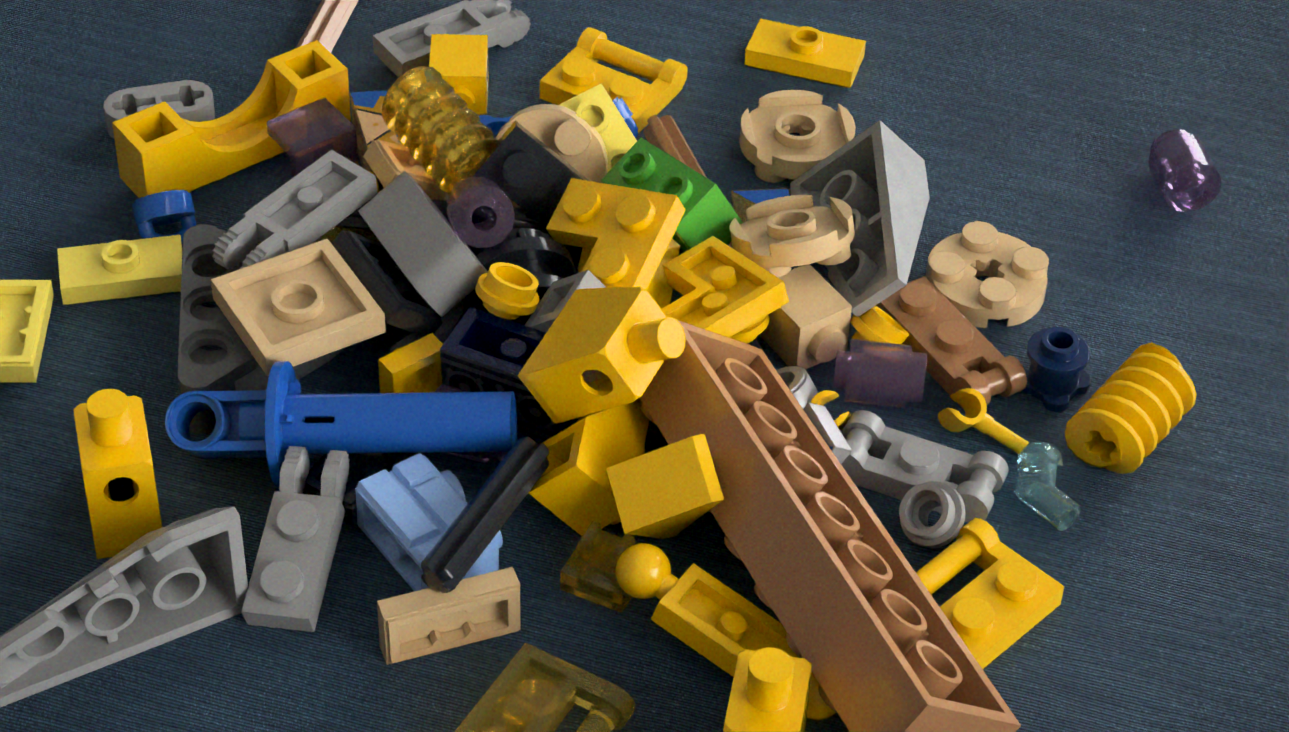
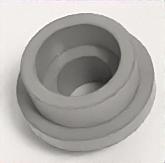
[899,481,966,548]

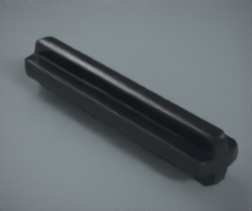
[421,437,549,593]

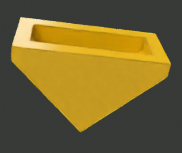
[606,434,724,539]

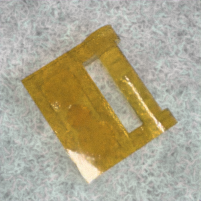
[454,642,636,732]

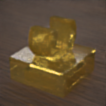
[560,521,638,613]

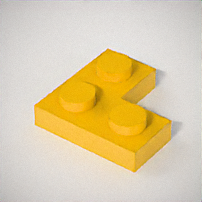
[546,178,686,290]
[661,236,789,338]

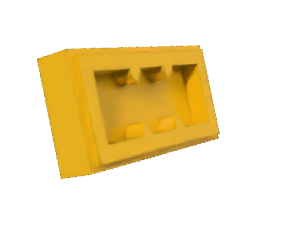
[744,18,866,88]

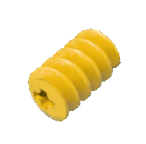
[1065,342,1197,474]

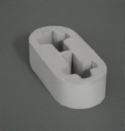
[103,80,215,138]

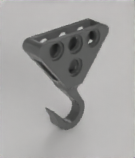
[177,224,465,434]

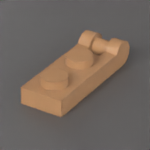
[876,276,1027,409]

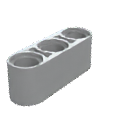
[358,171,488,317]

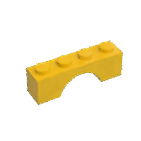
[112,40,351,198]

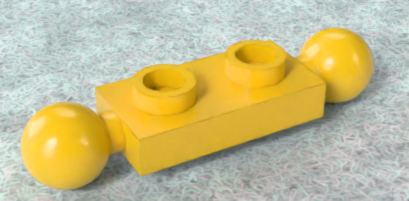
[615,543,836,720]

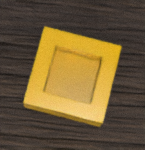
[378,333,447,393]

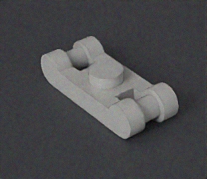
[841,410,1009,522]

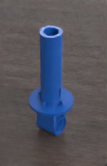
[165,361,517,488]

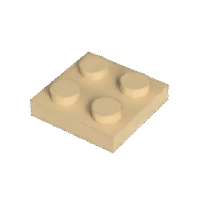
[211,238,386,376]

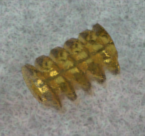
[382,66,498,195]

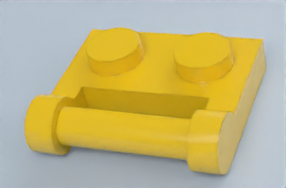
[540,27,688,134]
[916,518,1065,669]

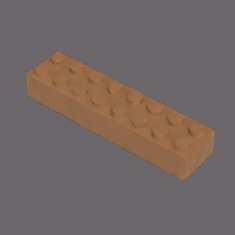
[639,320,1021,732]

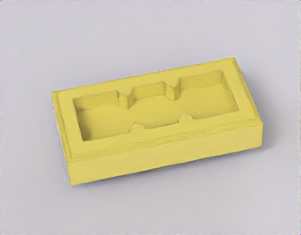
[57,235,182,305]
[0,280,54,383]

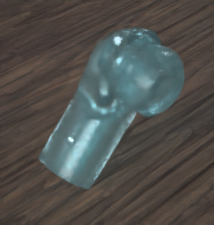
[1015,441,1081,531]

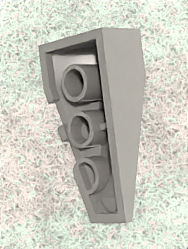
[790,120,930,317]
[0,506,248,708]

